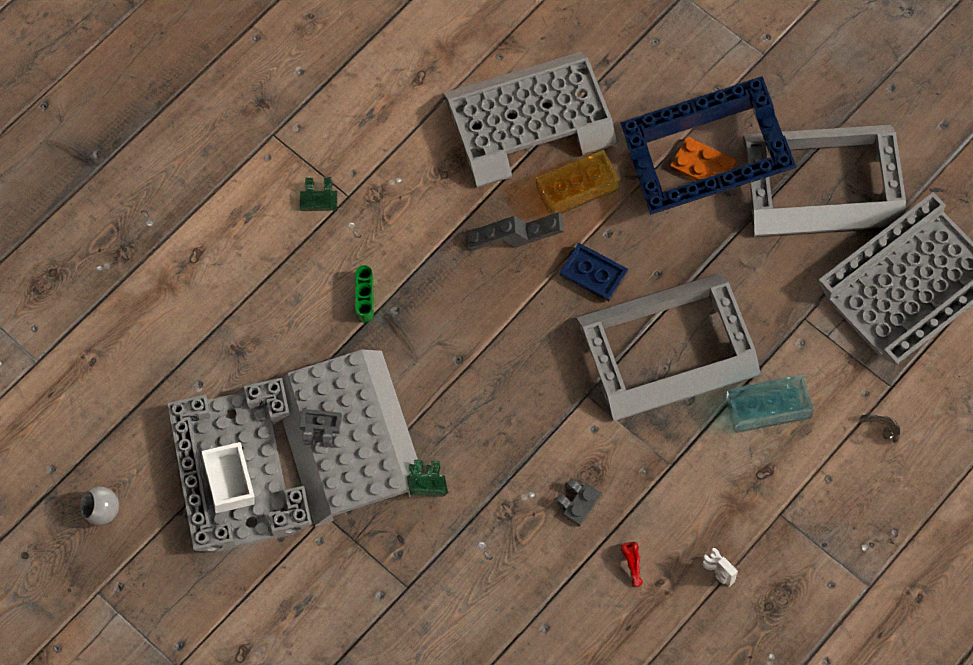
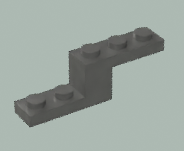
[467,212,564,251]

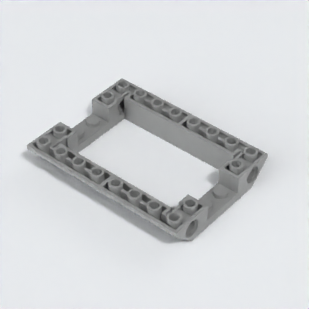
[743,125,906,237]
[576,273,761,421]

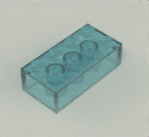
[726,374,814,433]

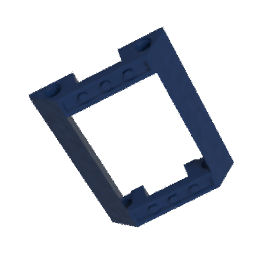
[620,76,796,215]

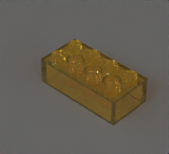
[536,149,620,215]

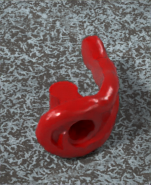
[620,542,643,587]

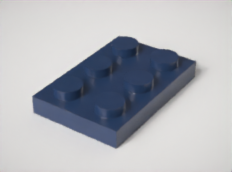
[560,243,628,302]

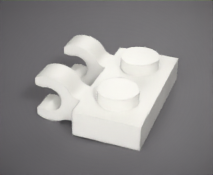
[702,548,738,587]

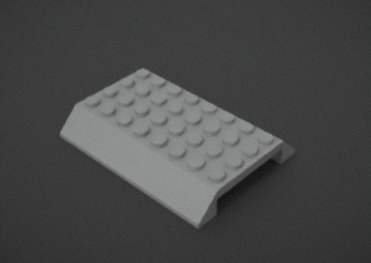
[819,192,973,365]
[282,350,428,527]

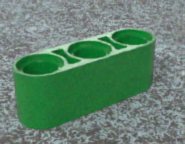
[355,265,374,323]

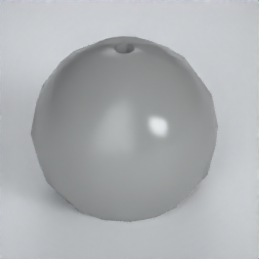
[80,486,119,525]

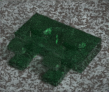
[300,177,338,211]
[407,460,448,496]

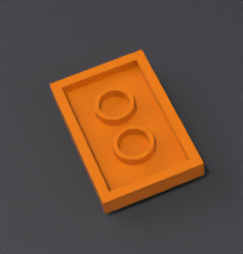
[670,136,737,181]

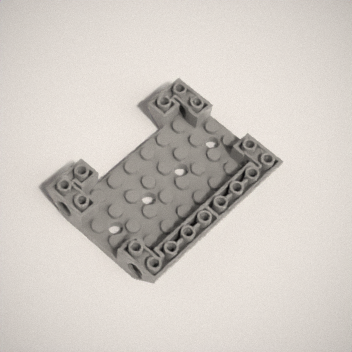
[443,51,618,188]
[168,378,312,552]

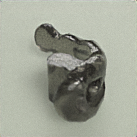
[859,414,900,443]

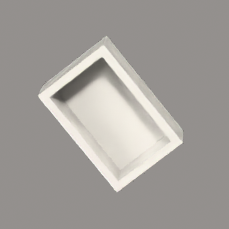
[202,442,255,513]

